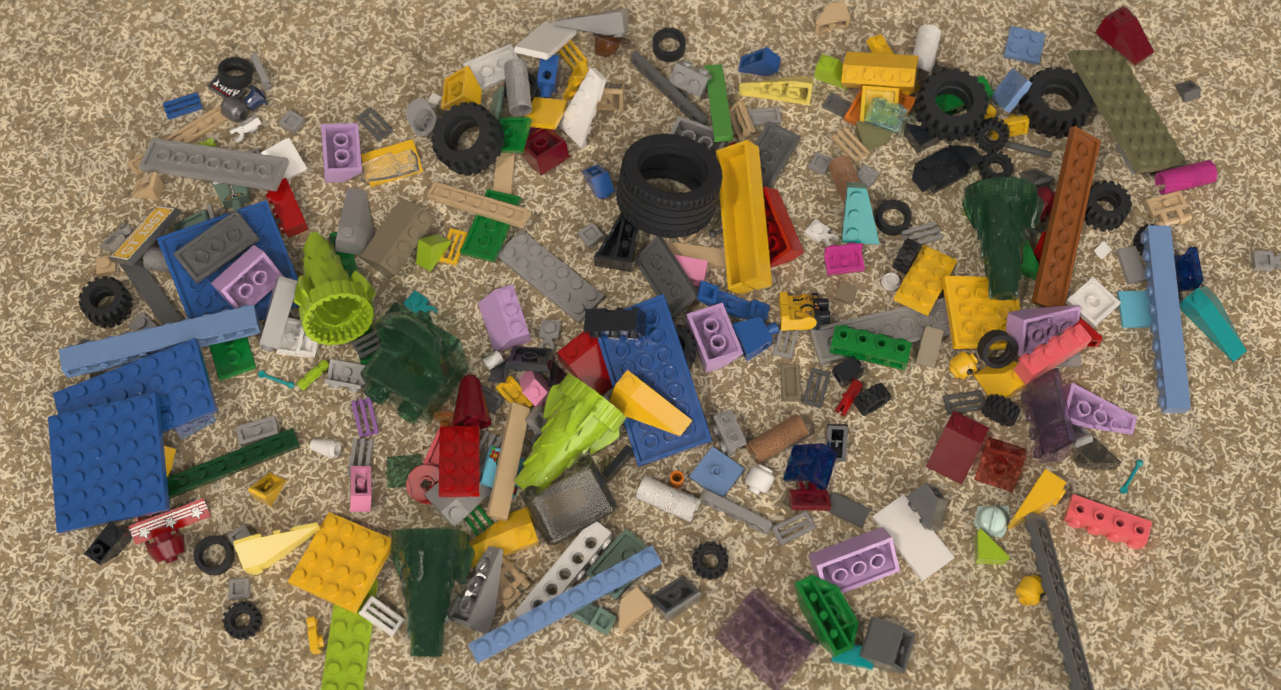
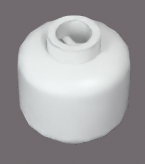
[745,464,775,495]

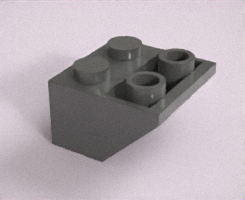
[906,483,947,531]
[859,617,916,674]

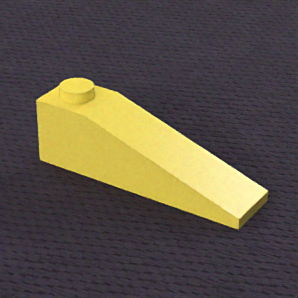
[739,76,814,105]
[233,522,320,575]

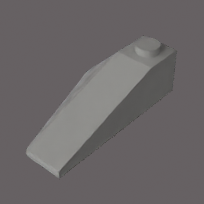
[335,188,375,255]
[446,546,503,634]

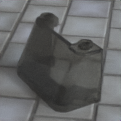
[519,454,617,545]

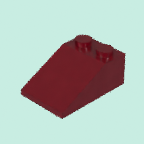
[1095,6,1154,66]
[926,410,990,485]

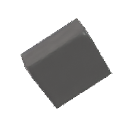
[1175,80,1201,103]

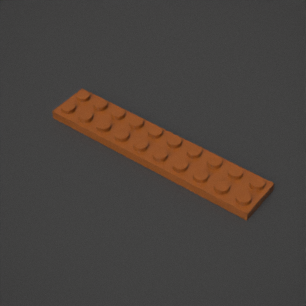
[1031,126,1101,308]

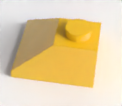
[441,66,482,110]
[973,361,1030,399]

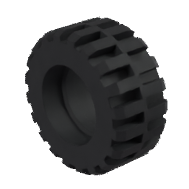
[1019,67,1094,138]
[914,68,989,142]
[431,102,505,176]

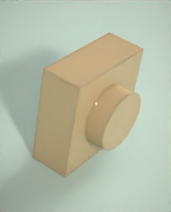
[95,255,117,277]

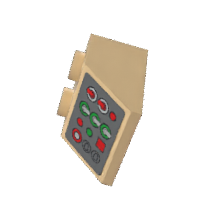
[596,82,625,111]

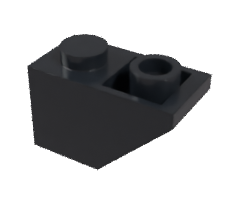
[84,521,132,566]

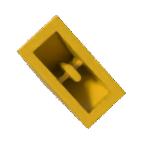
[248,472,287,507]

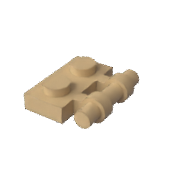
[1144,191,1192,226]
[497,556,532,609]

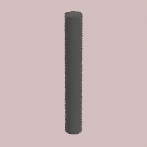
[1004,141,1052,159]

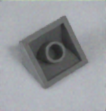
[649,575,701,623]

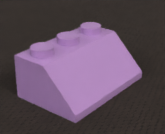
[321,123,362,183]
[211,245,284,309]
[478,284,531,352]
[686,303,743,373]

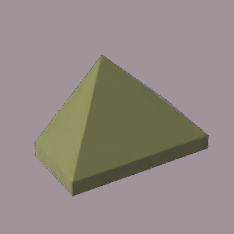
[855,120,892,151]

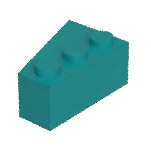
[841,182,880,245]

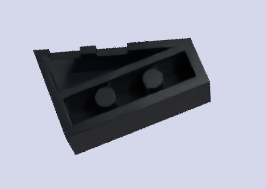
[594,213,640,272]
[584,307,647,340]

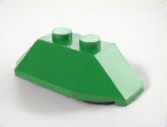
[794,574,859,657]

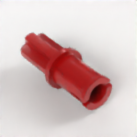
[834,379,863,417]

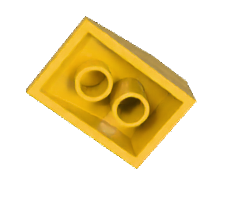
[1007,469,1067,529]

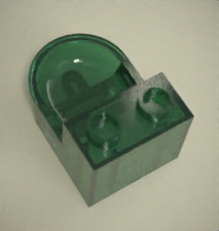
[360,302,469,425]

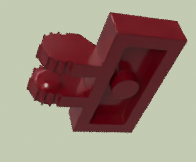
[788,479,831,511]

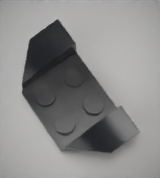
[912,145,984,194]
[488,346,567,387]

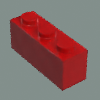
[265,178,309,238]

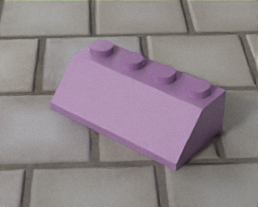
[809,527,900,593]

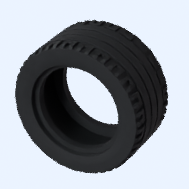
[616,133,723,238]

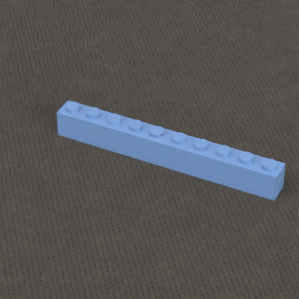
[1140,226,1191,413]
[59,305,261,378]
[468,545,662,664]

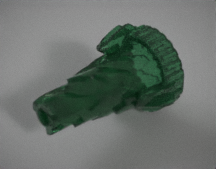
[962,177,1044,301]
[390,528,475,657]

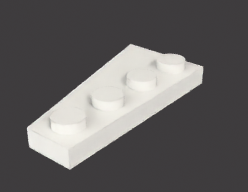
[558,68,607,148]

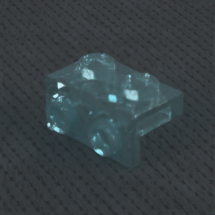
[864,97,908,134]

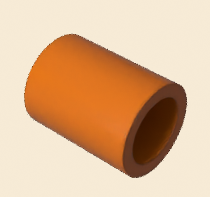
[670,470,684,489]

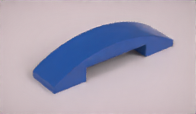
[697,280,770,323]

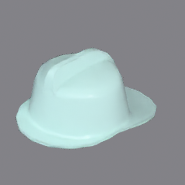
[975,505,1009,538]

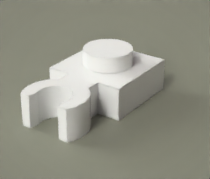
[804,219,839,247]

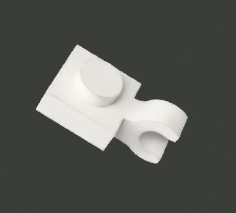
[229,115,261,142]

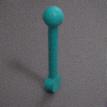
[258,370,295,389]
[1119,459,1143,494]

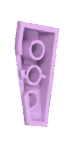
[1006,305,1081,356]
[1054,383,1137,434]

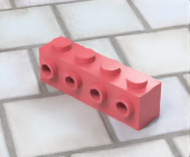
[1014,324,1092,385]
[1063,494,1152,549]

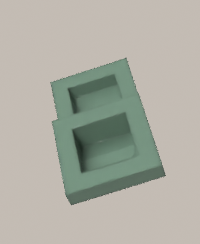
[570,603,617,635]

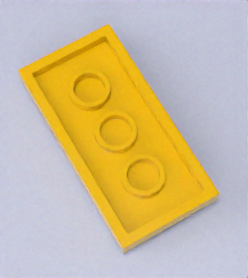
[893,245,958,316]

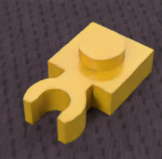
[306,616,325,655]

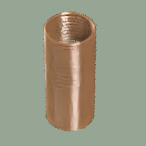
[828,156,860,205]
[746,414,808,464]

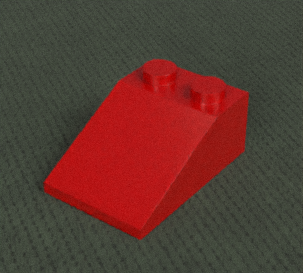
[557,331,613,396]

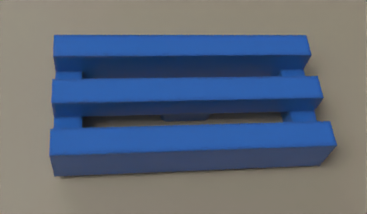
[163,92,203,120]

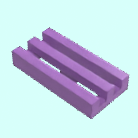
[351,396,379,439]

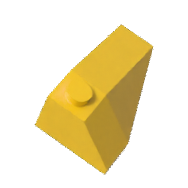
[609,370,692,436]
[456,507,539,571]

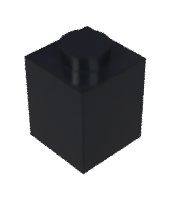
[832,356,864,388]

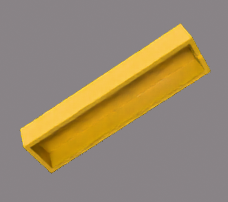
[716,140,772,294]

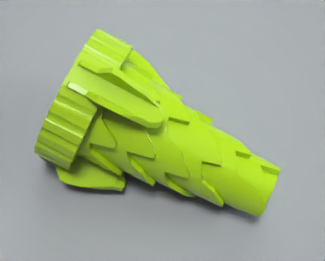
[293,232,376,345]
[514,373,627,500]

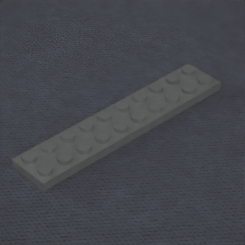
[1025,513,1095,690]

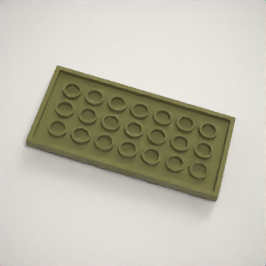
[1067,50,1188,173]

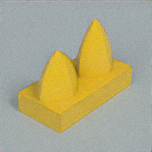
[991,113,1029,140]

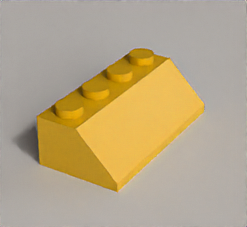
[841,51,919,92]

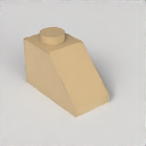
[814,1,851,34]
[619,586,653,635]

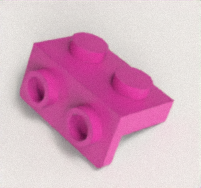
[823,242,865,276]

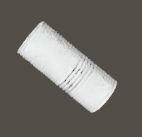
[913,24,941,81]
[636,476,700,522]

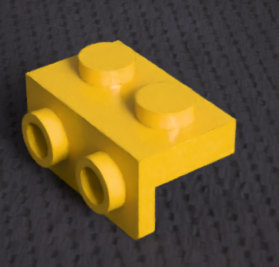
[562,61,589,101]

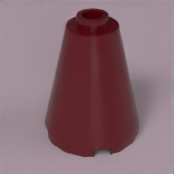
[452,374,491,429]

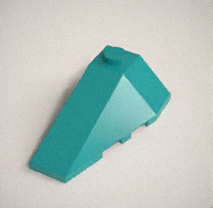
[1180,285,1247,362]

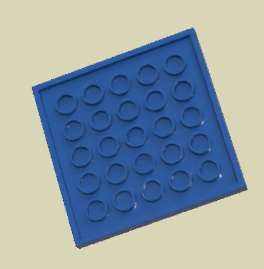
[157,200,299,321]
[48,392,170,533]

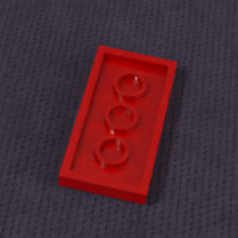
[439,426,479,497]

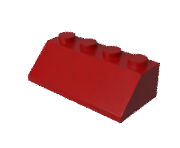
[763,187,805,268]

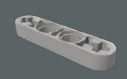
[698,490,773,534]

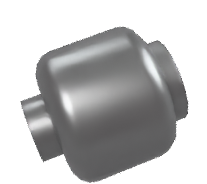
[221,96,248,123]

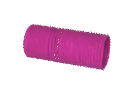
[1155,160,1217,195]

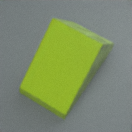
[416,234,452,272]
[974,528,1010,565]

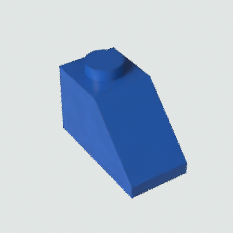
[738,47,781,77]
[581,164,615,199]

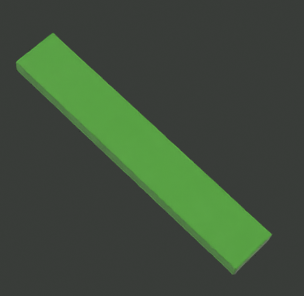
[704,64,733,142]

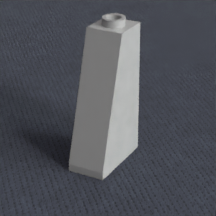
[257,276,298,352]

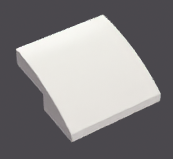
[260,138,307,181]
[276,318,318,358]

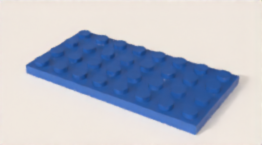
[598,294,713,467]
[53,338,219,433]

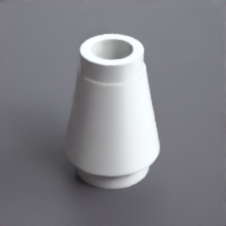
[310,439,341,458]

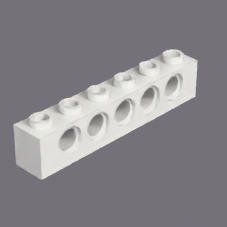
[515,518,612,617]

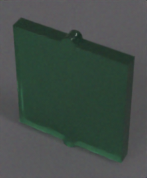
[385,454,422,488]

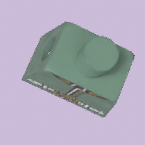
[211,181,251,211]

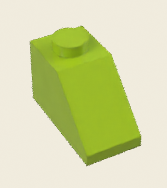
[814,54,848,90]

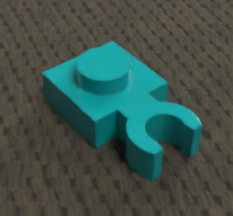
[402,290,437,321]

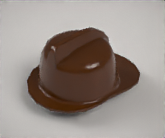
[592,34,631,57]

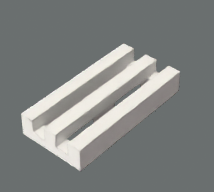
[358,595,405,637]

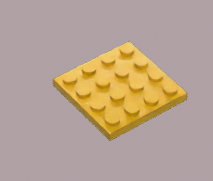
[942,276,1021,350]
[288,512,396,614]

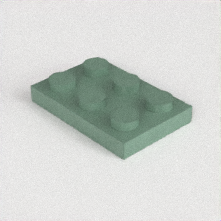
[586,528,648,601]

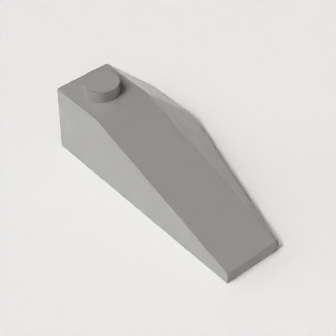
[553,8,629,37]
[424,463,492,527]

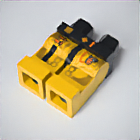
[779,292,830,331]

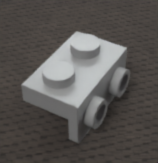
[669,60,713,97]
[324,359,369,392]
[711,409,746,457]

